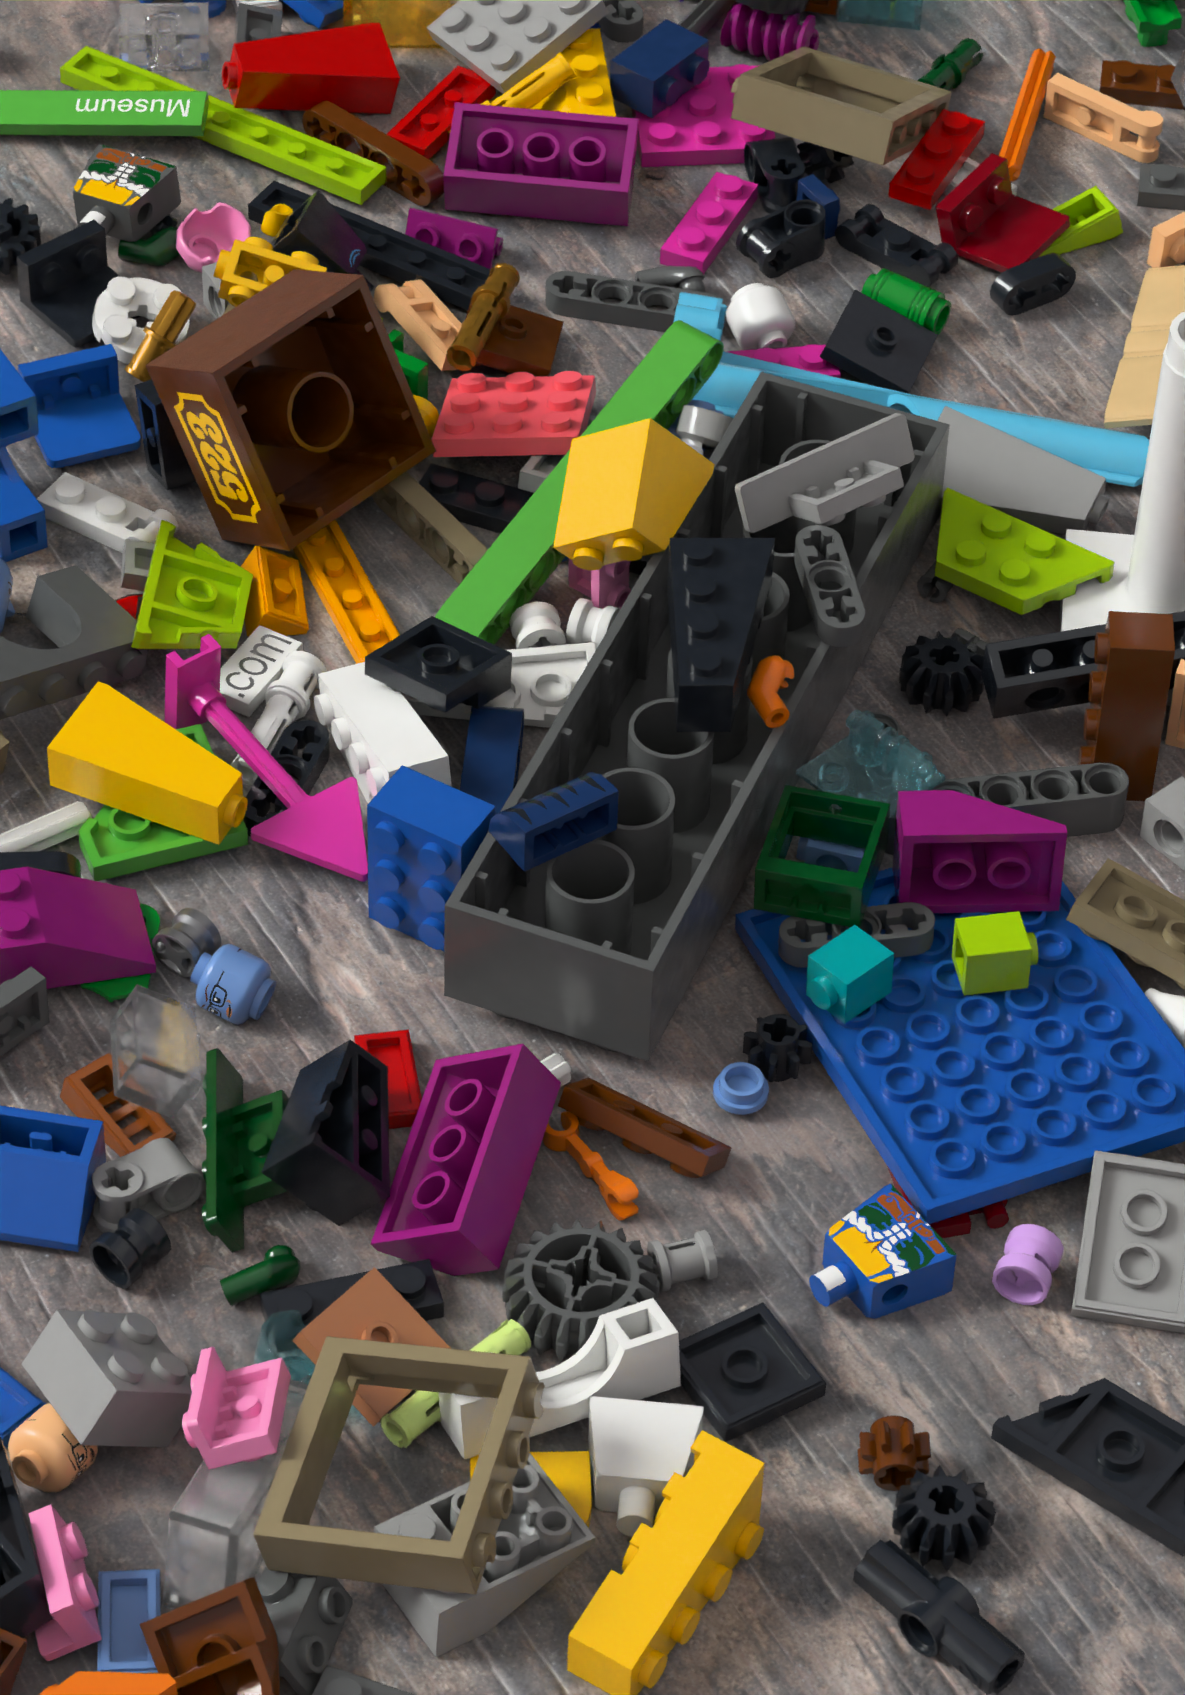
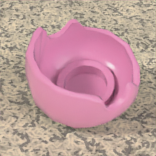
[176,202,251,273]

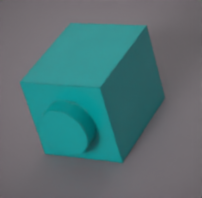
[806,925,894,1024]

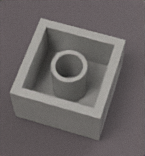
[22,1310,192,1447]

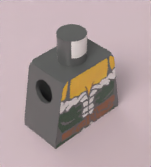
[73,144,181,242]

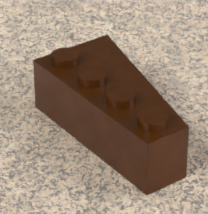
[1078,611,1175,801]

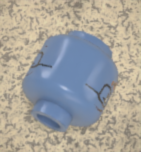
[190,944,276,1025]

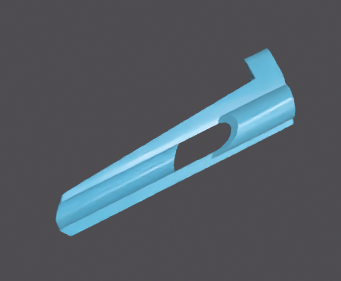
[673,292,1149,487]

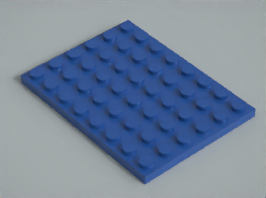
[735,867,1185,1224]

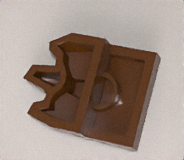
[140,1577,280,1695]

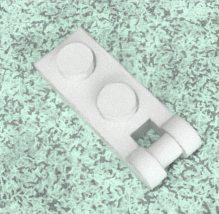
[37,472,179,553]

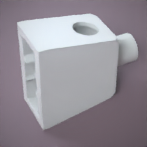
[588,1396,704,1537]

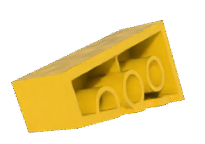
[567,1430,765,1695]

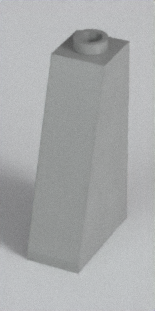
[937,406,1110,534]

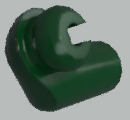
[118,227,180,267]

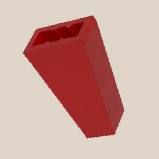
[222,22,400,114]

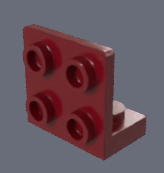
[935,153,1070,273]

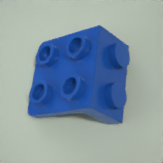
[18,344,141,468]

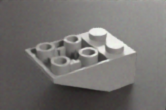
[374,1453,596,1657]

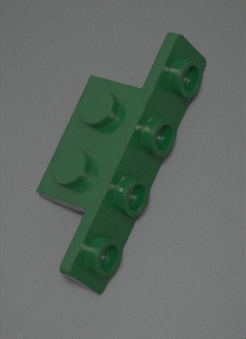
[202,1048,289,1253]

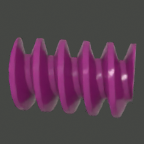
[720,3,819,61]

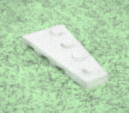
[401,642,596,728]

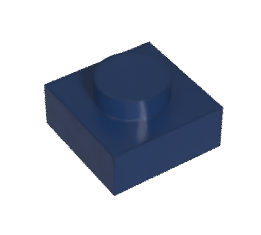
[797,174,840,240]

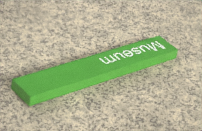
[0,90,209,136]

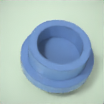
[713,1062,769,1115]

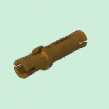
[446,263,520,371]

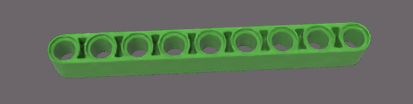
[435,320,724,645]

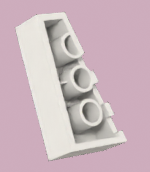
[314,662,452,803]

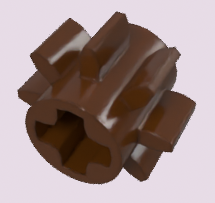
[858,1416,931,1491]

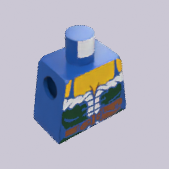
[809,1183,957,1319]

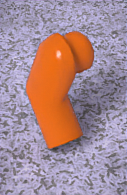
[747,655,794,728]

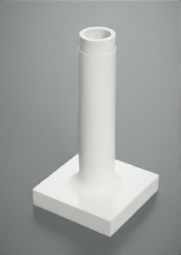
[1059,312,1185,706]

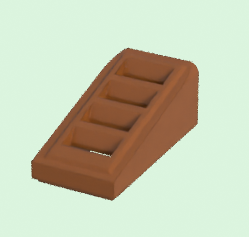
[60,1053,176,1157]

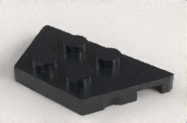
[991,1378,1185,1557]

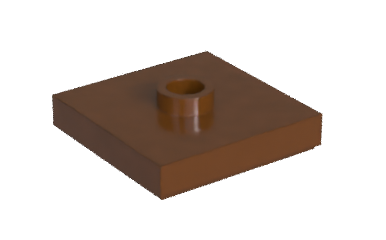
[466,293,564,376]

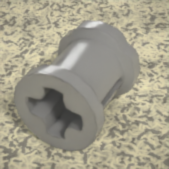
[647,1230,718,1292]

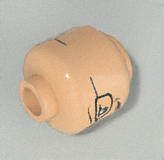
[8,1403,98,1493]

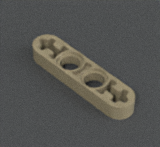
[371,472,488,584]

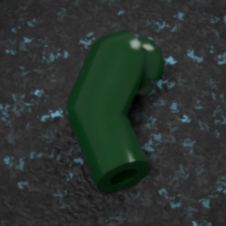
[220,1245,301,1306]

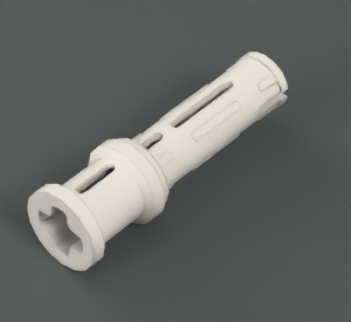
[231,651,327,785]

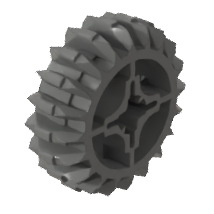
[502,1218,659,1363]

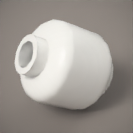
[726,283,795,350]

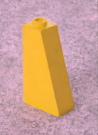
[47,681,248,845]

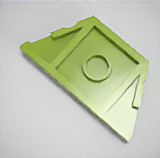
[935,488,1115,615]
[131,520,253,649]

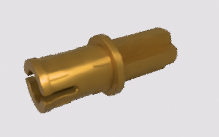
[124,290,196,382]

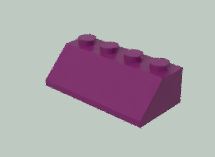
[443,102,638,226]
[371,1044,561,1276]

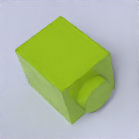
[952,911,1038,996]

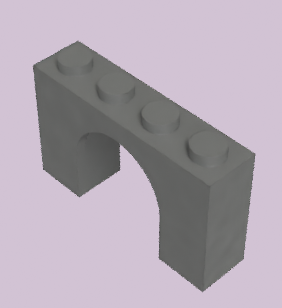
[0,565,149,720]

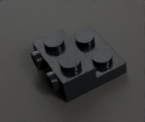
[365,616,512,713]

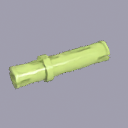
[381,1319,531,1448]

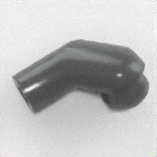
[635,266,705,292]

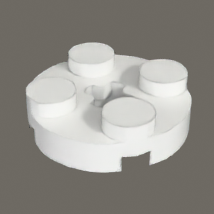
[92,277,189,364]

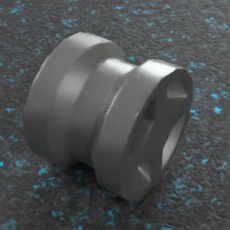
[152,908,221,977]

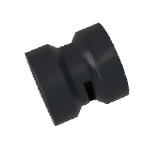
[89,1208,171,1289]

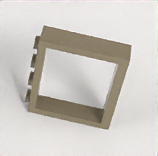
[731,46,952,165]
[253,1336,545,1595]

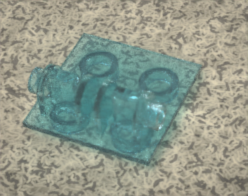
[796,709,946,818]

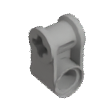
[92,1138,204,1233]

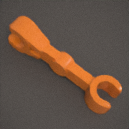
[542,1111,639,1221]

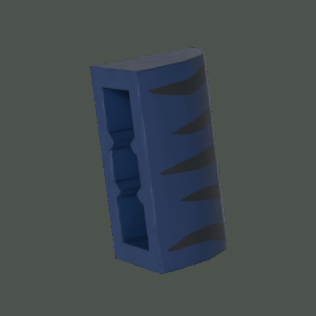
[488,772,619,872]

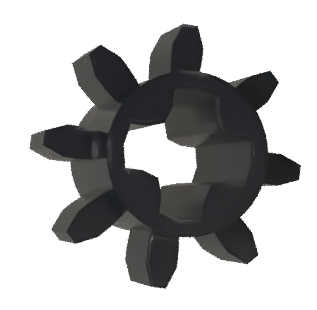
[797,141,854,184]
[743,1014,812,1082]

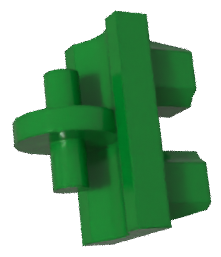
[1123,0,1182,47]

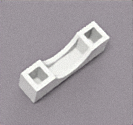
[438,1298,681,1460]

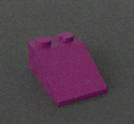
[892,790,1067,913]
[0,866,156,989]

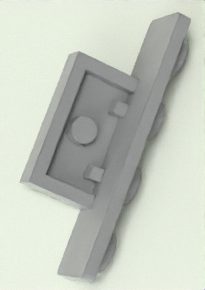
[735,413,915,533]

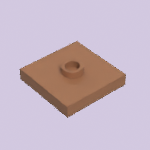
[292,1267,452,1427]

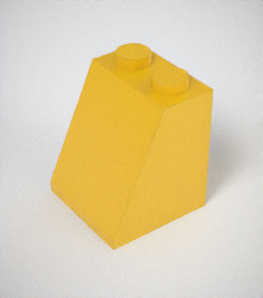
[553,418,715,570]

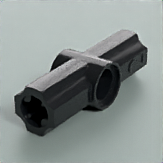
[853,1540,1025,1695]

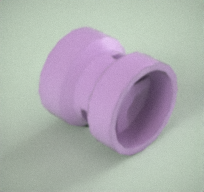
[992,1224,1064,1305]

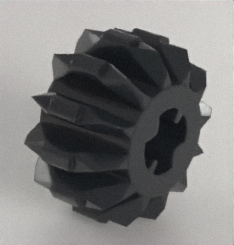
[899,631,984,716]
[892,1465,996,1571]

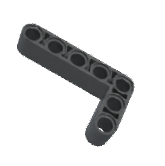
[850,712,1129,855]

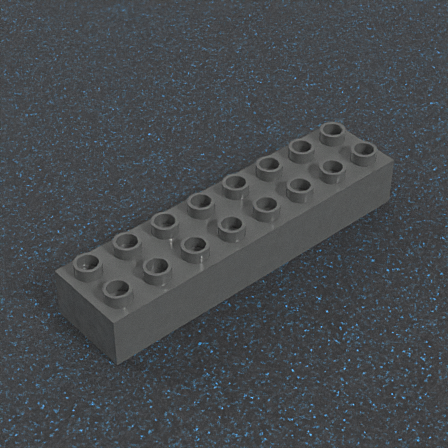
[444,372,950,1061]

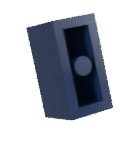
[610,19,710,118]

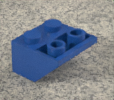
[0,1105,106,1252]

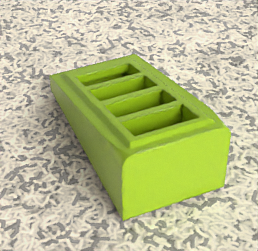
[1039,186,1123,257]

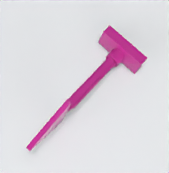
[165,634,368,882]

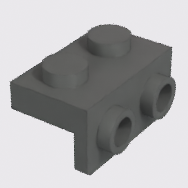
[257,1567,353,1695]

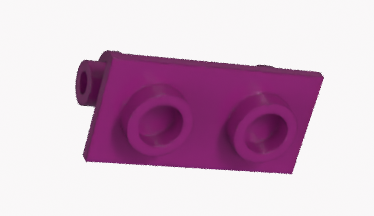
[405,208,504,269]

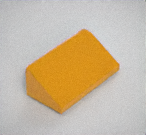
[240,545,309,637]

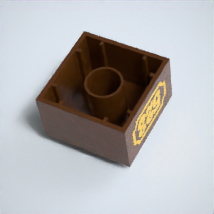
[146,269,436,551]

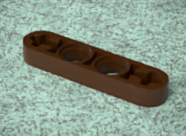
[302,101,444,206]

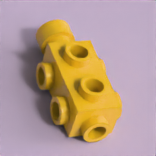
[213,237,327,307]

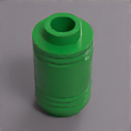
[861,268,951,335]

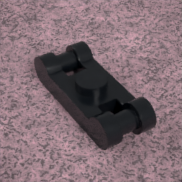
[835,204,959,287]

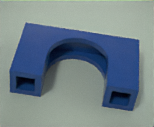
[0,349,48,562]

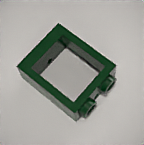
[753,785,890,928]

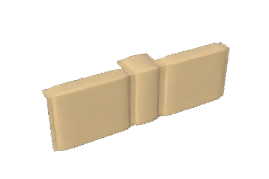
[1104,265,1185,428]

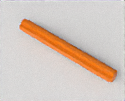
[999,48,1056,182]

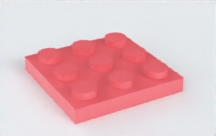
[431,371,596,457]

